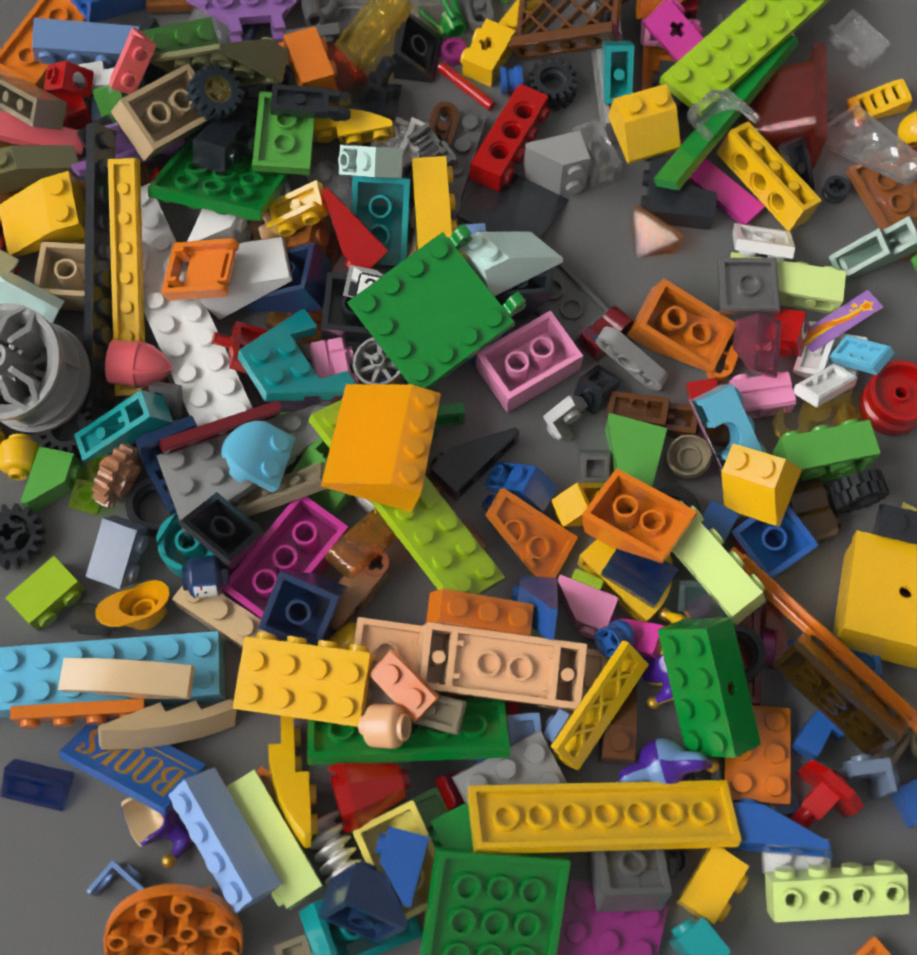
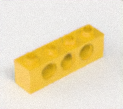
[717,121,822,232]

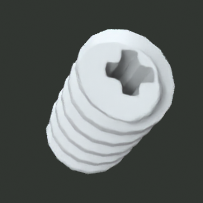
[310,811,362,887]

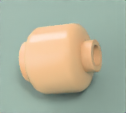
[358,703,411,749]

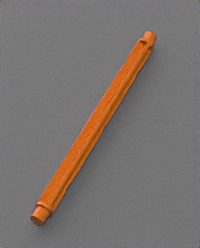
[728,547,917,734]

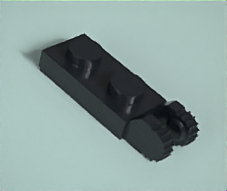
[270,84,352,121]

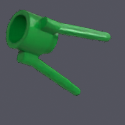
[418,0,467,38]

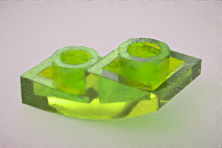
[68,455,107,515]

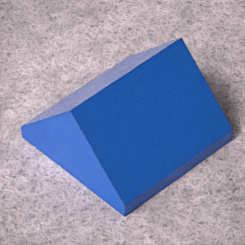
[730,505,819,579]

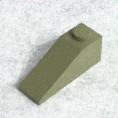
[0,145,79,195]

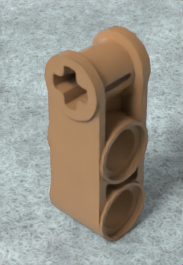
[332,549,391,631]

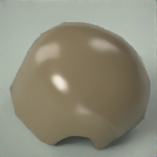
[666,434,712,479]

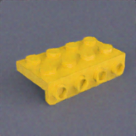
[232,632,377,727]

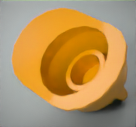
[95,580,170,630]

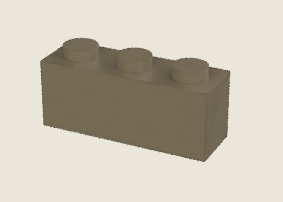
[0,76,67,130]

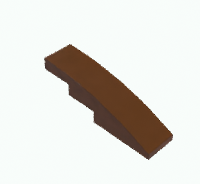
[606,391,729,447]

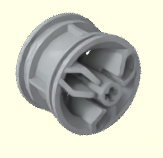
[0,303,91,433]

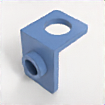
[86,860,147,896]

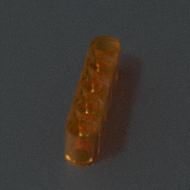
[325,472,445,579]

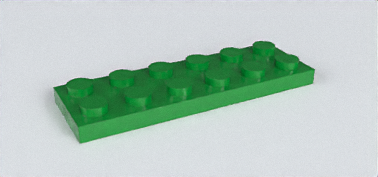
[307,698,510,765]

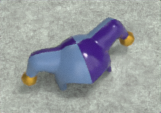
[617,738,719,784]

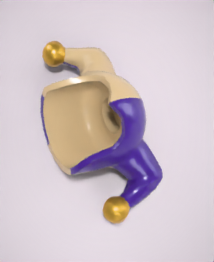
[121,797,193,869]

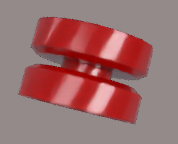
[859,360,917,436]

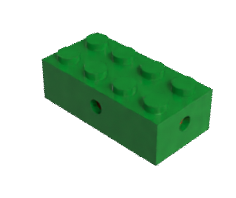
[658,617,761,758]

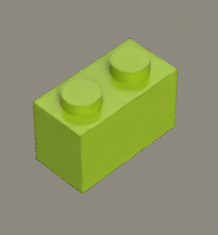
[6,556,85,631]

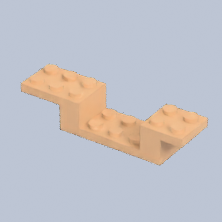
[354,617,608,712]

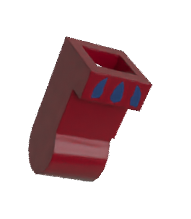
[579,305,634,362]

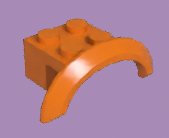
[278,26,338,106]

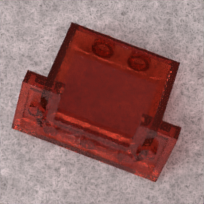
[744,42,827,169]

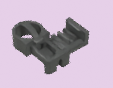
[402,122,459,191]

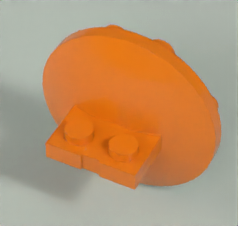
[103,884,244,955]

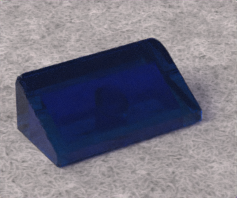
[1,759,74,811]

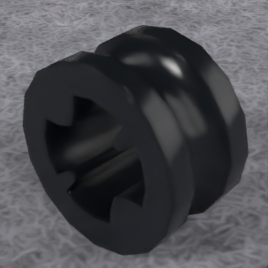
[821,175,850,204]

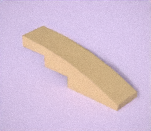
[58,658,195,699]
[98,698,236,750]

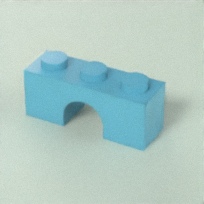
[691,384,767,469]

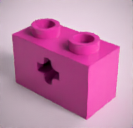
[641,0,704,62]

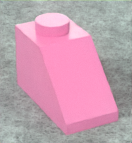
[557,575,619,639]

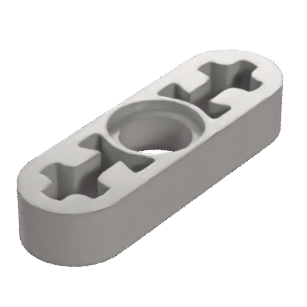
[596,327,668,391]

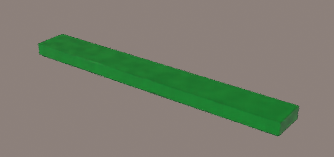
[653,35,799,190]

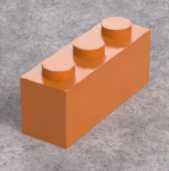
[426,588,534,636]

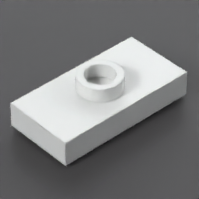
[794,364,857,408]

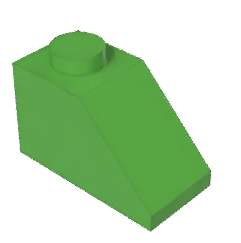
[20,446,83,513]

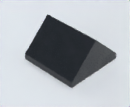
[392,8,443,83]

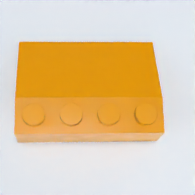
[321,384,441,512]

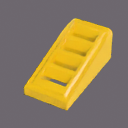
[846,79,912,124]

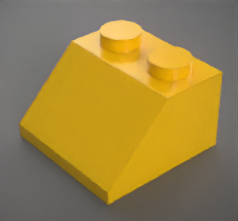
[608,84,681,164]
[721,443,802,527]

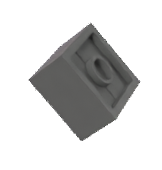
[587,849,672,912]

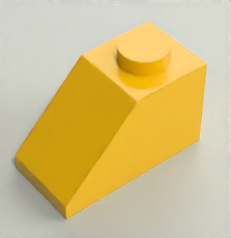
[551,483,605,527]

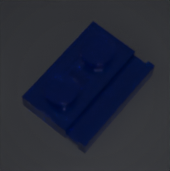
[601,549,679,609]

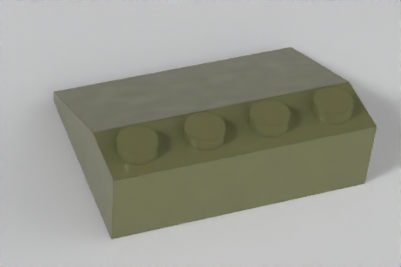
[149,37,289,93]

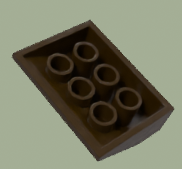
[772,632,904,756]

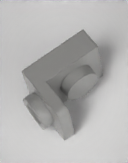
[543,395,588,441]

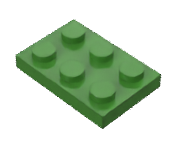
[252,92,315,175]

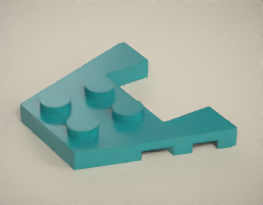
[238,309,356,401]

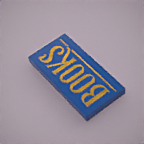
[59,719,206,816]

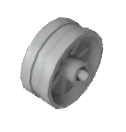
[353,338,405,384]

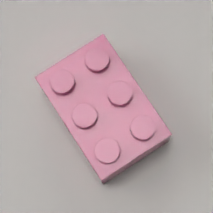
[476,310,583,413]

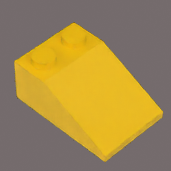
[0,171,85,258]

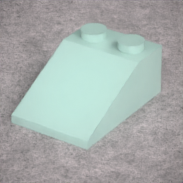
[458,232,563,296]

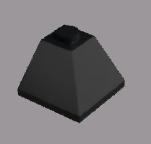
[178,492,264,569]

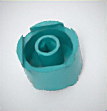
[156,514,222,578]

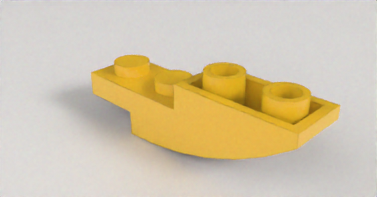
[313,109,396,146]
[268,716,318,848]

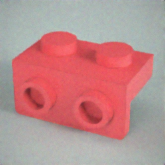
[109,28,157,95]

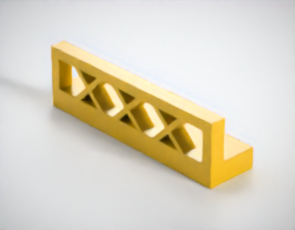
[551,641,649,771]

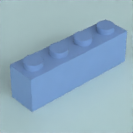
[32,18,140,69]

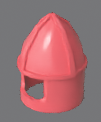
[105,339,173,388]

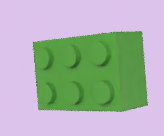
[771,419,881,483]

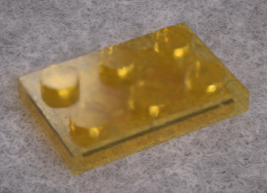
[334,0,414,72]

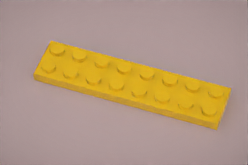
[467,780,742,854]

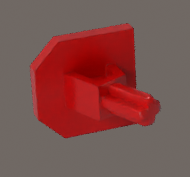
[789,759,864,829]

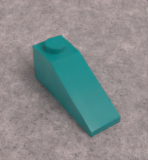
[74,390,173,462]

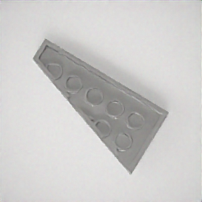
[157,400,331,537]

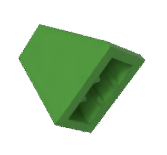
[605,413,667,487]

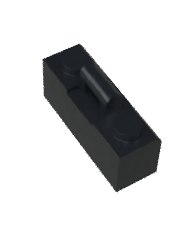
[193,108,257,173]

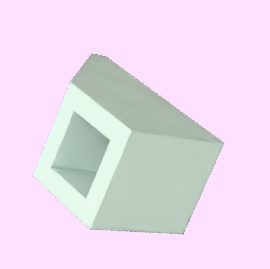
[338,145,403,178]

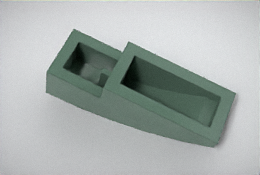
[828,216,917,280]

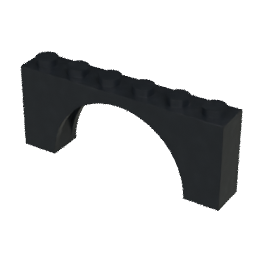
[640,60,717,230]

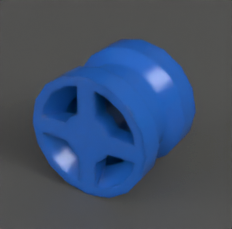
[499,65,523,95]
[595,619,635,658]

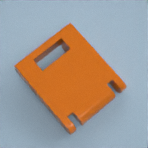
[161,238,239,301]

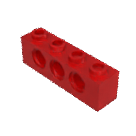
[469,83,550,192]

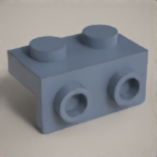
[837,754,899,800]

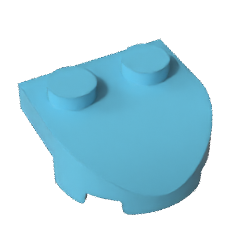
[222,421,296,493]

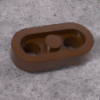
[425,101,460,148]

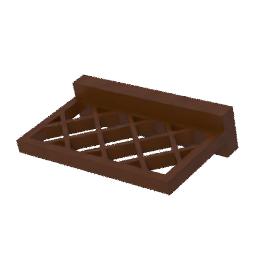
[510,0,622,60]

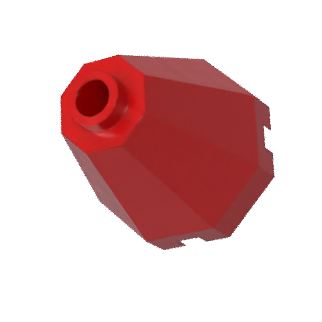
[327,762,410,833]

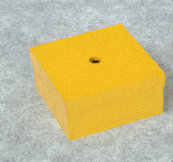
[833,530,917,669]

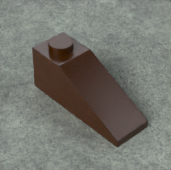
[599,683,637,766]

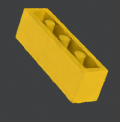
[412,156,457,249]

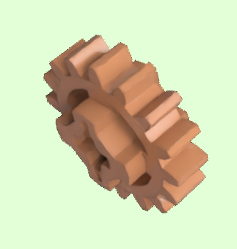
[92,443,141,508]

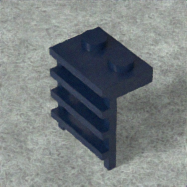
[135,415,197,515]

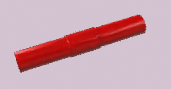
[437,62,496,111]

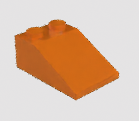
[626,278,737,373]
[582,468,697,563]

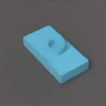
[829,335,895,375]

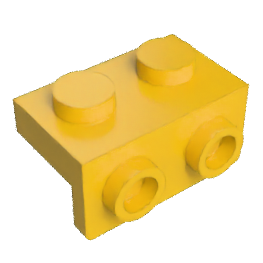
[266,180,330,237]

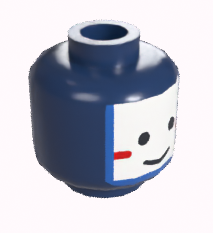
[182,555,229,598]

